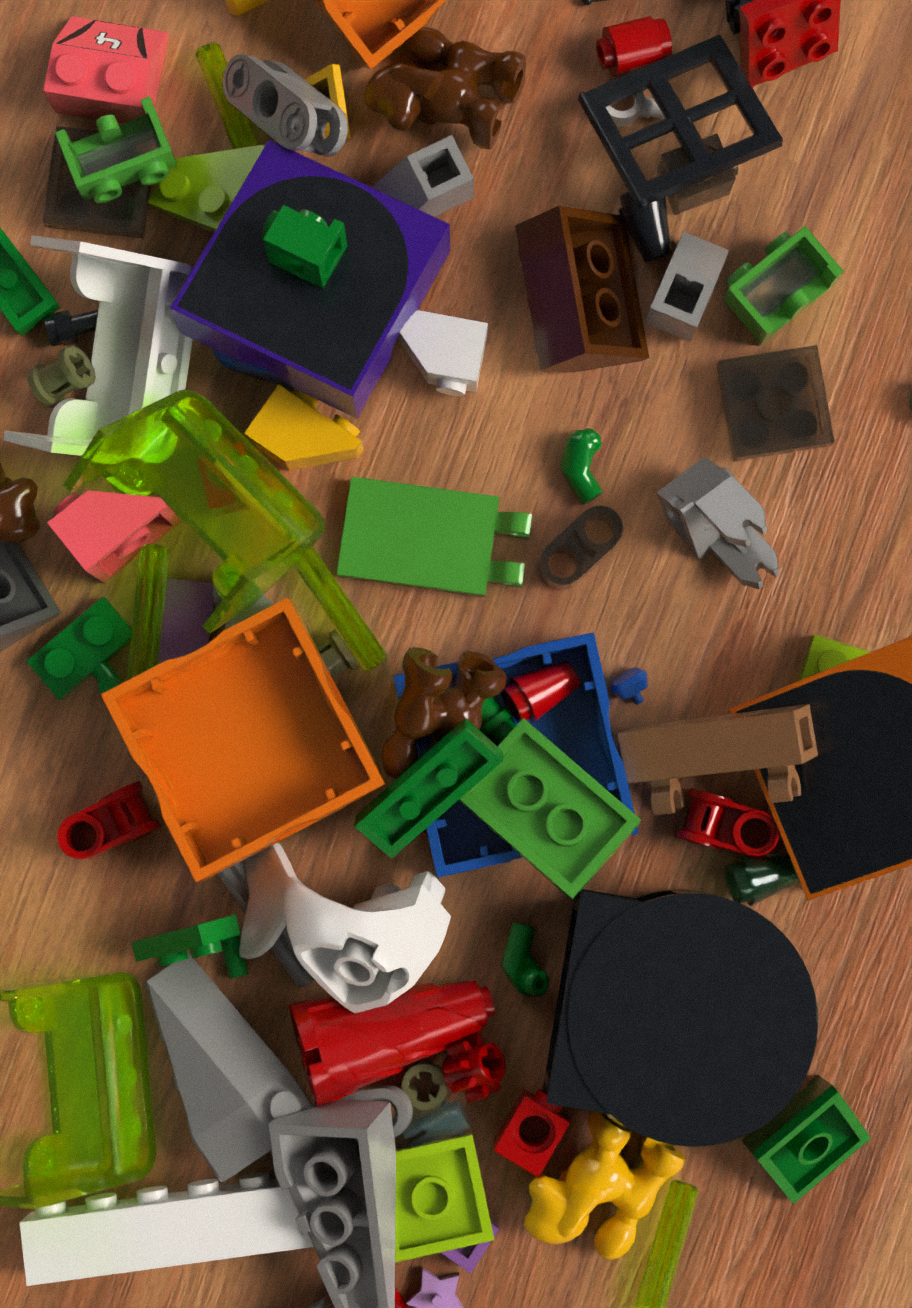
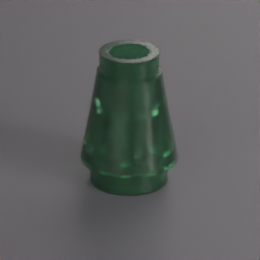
[725,853,800,906]

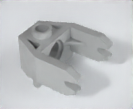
[657,456,779,589]

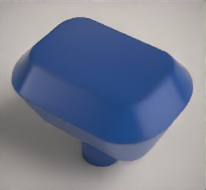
[610,667,648,705]

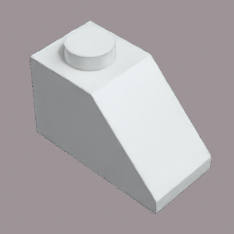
[397,310,488,396]

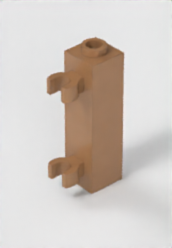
[616,704,818,815]

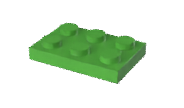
[458,718,641,901]

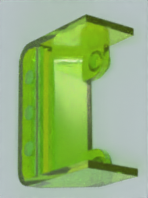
[63,390,325,634]
[0,972,156,1209]

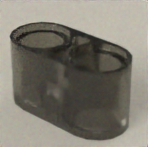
[538,505,623,591]

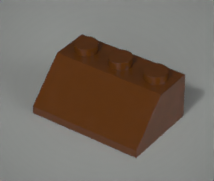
[515,206,649,373]

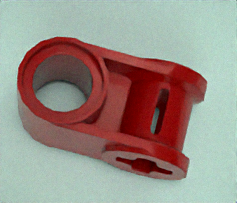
[57,781,162,859]
[675,788,779,856]

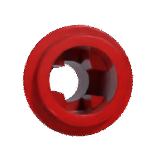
[501,660,580,723]

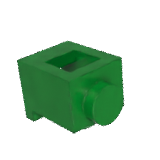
[262,205,348,288]

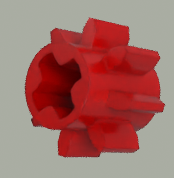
[442,1033,506,1103]

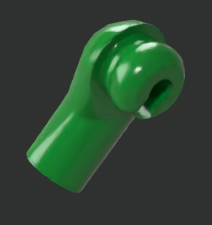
[560,428,604,505]
[501,921,550,997]

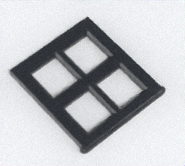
[578,34,783,209]

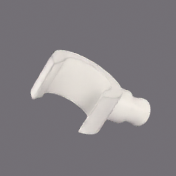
[606,91,665,127]

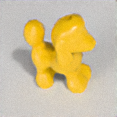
[524,1111,685,1260]

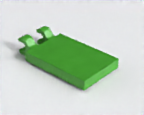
[337,476,532,597]

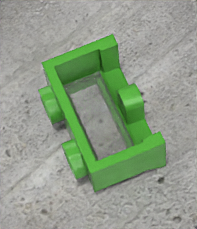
[55,96,177,203]
[723,226,844,346]

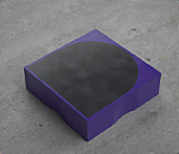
[170,140,451,419]

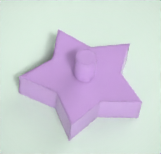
[406,1267,464,1308]

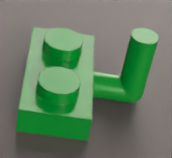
[26,596,138,700]
[131,914,249,979]

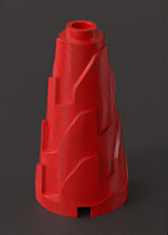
[289,980,495,1107]

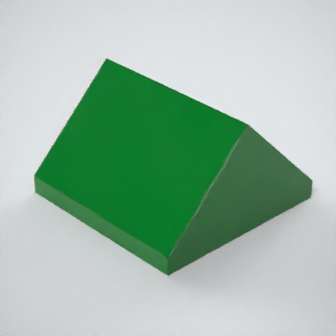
[741,1075,871,1204]

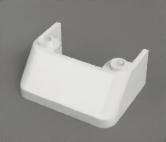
[3,235,193,464]

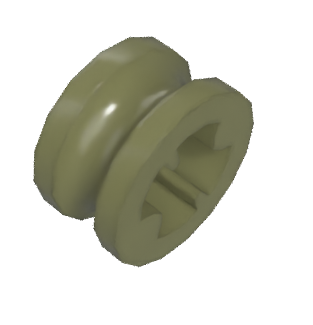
[402,1061,447,1110]

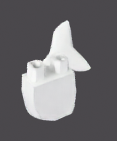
[239,843,451,1013]

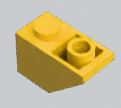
[244,384,364,470]

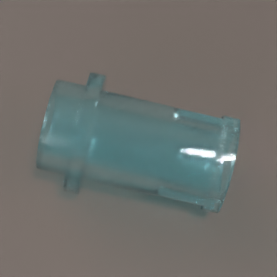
[403,1099,471,1147]

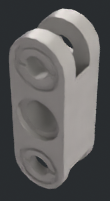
[223,54,348,157]

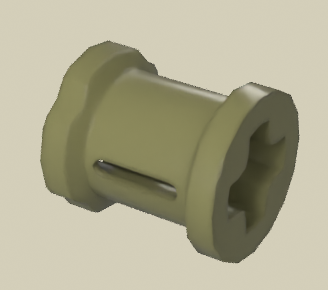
[27,346,96,408]
[317,629,360,678]

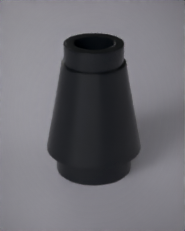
[618,192,672,262]

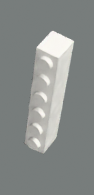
[19,1172,314,1286]

